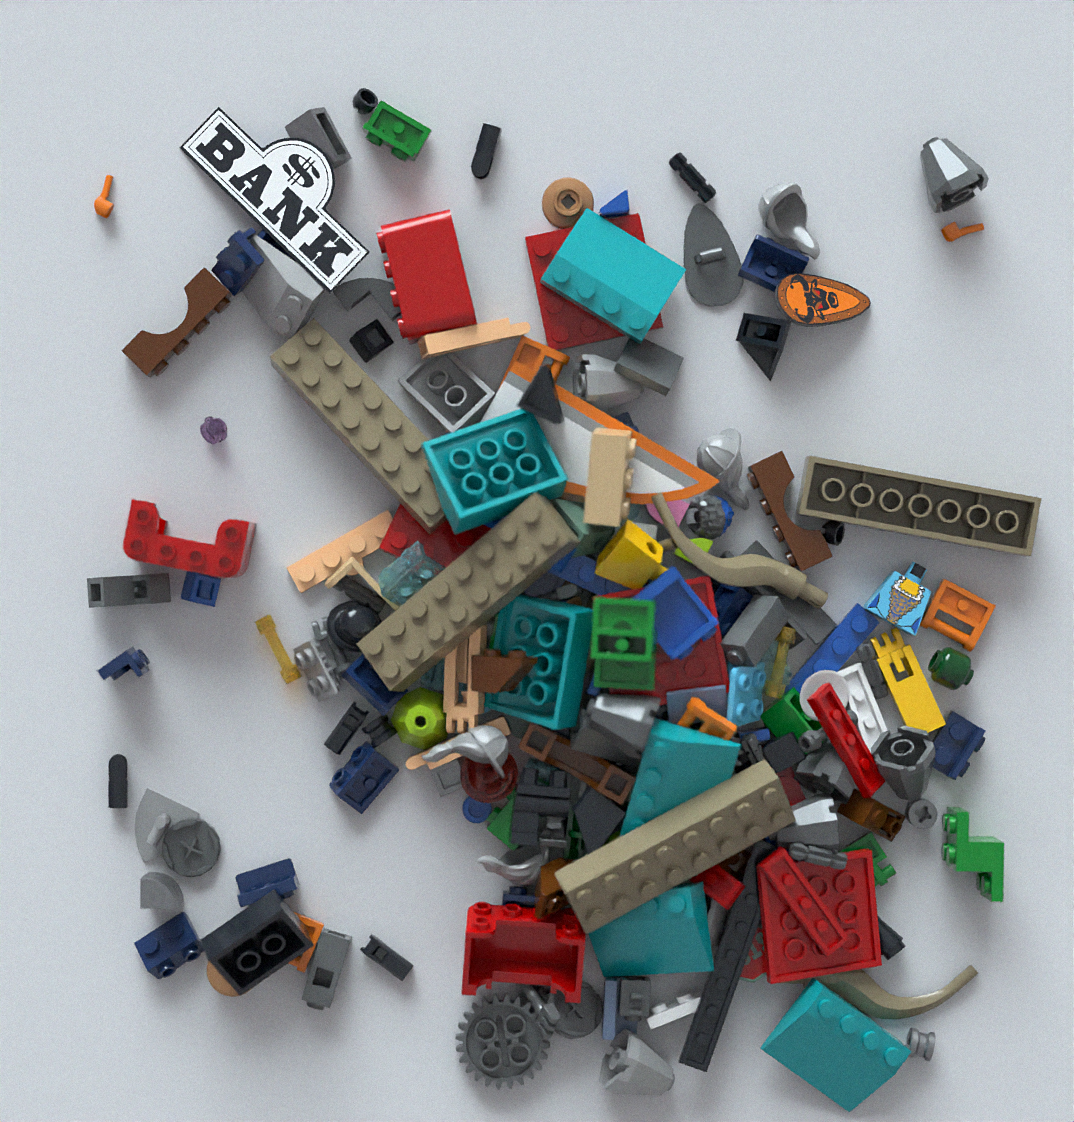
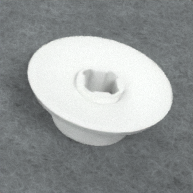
[800,670,849,721]

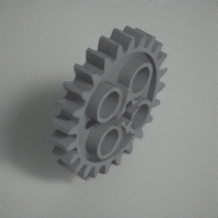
[455,992,550,1090]

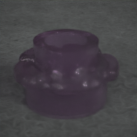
[200,416,227,444]

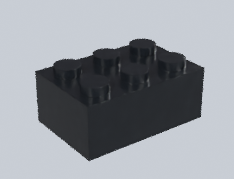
[201,889,314,996]

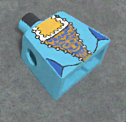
[863,562,931,636]

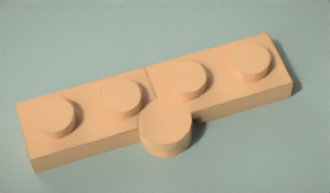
[287,510,393,593]

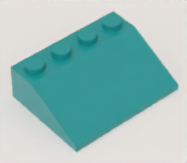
[540,208,686,345]
[421,408,568,534]
[484,594,593,730]
[620,718,741,836]
[588,882,714,977]
[760,977,912,1112]

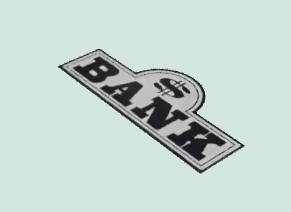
[179,107,370,293]

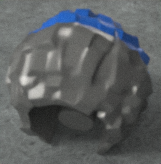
[687,493,734,540]

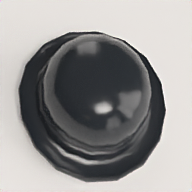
[326,601,382,653]

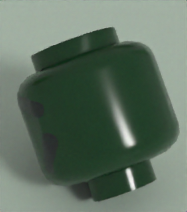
[928,647,974,690]

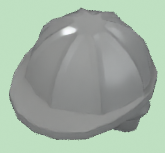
[758,182,820,260]
[696,428,749,510]
[422,725,509,778]
[477,832,550,886]

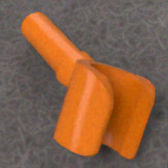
[94,175,114,218]
[941,222,984,242]

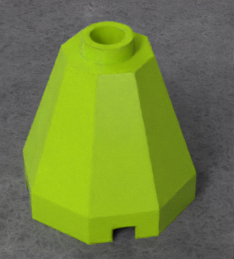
[391,686,448,750]

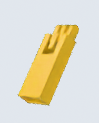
[870,627,946,733]

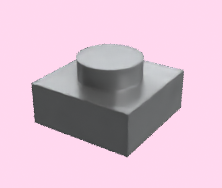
[430,758,468,797]

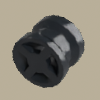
[361,714,398,748]

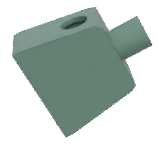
[551,499,615,557]

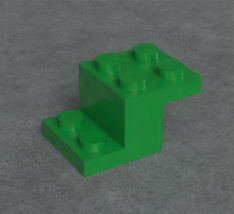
[591,597,658,690]
[941,807,1004,902]

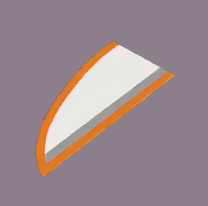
[480,361,720,504]

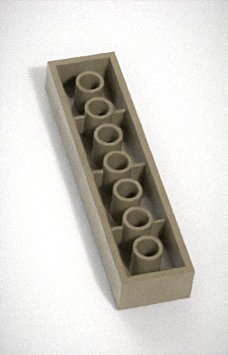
[270,318,447,535]
[795,456,1042,556]
[357,493,581,692]
[554,759,796,934]

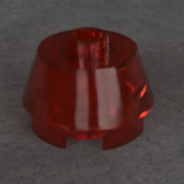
[460,752,518,803]

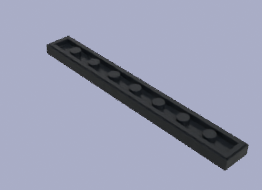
[678,840,779,1072]

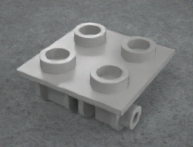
[293,639,341,702]

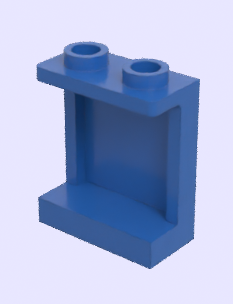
[631,566,719,660]

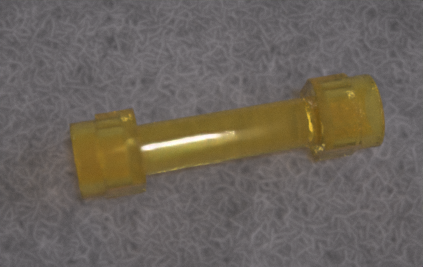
[255,614,302,684]
[764,627,796,699]

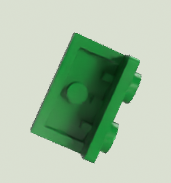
[362,100,432,162]

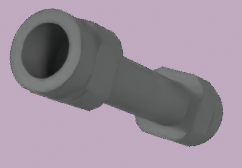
[798,710,858,753]

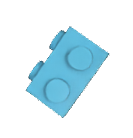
[727,660,766,726]

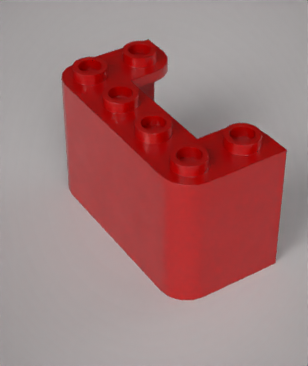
[376,209,477,345]
[123,499,256,578]
[461,902,586,1003]

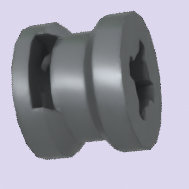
[905,798,938,829]
[905,1028,935,1061]

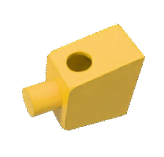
[594,519,667,589]

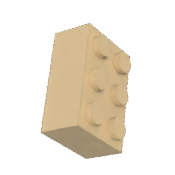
[583,427,637,527]

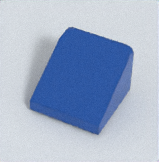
[599,189,629,218]
[181,571,221,607]

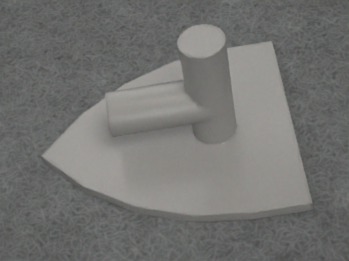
[135,788,200,862]

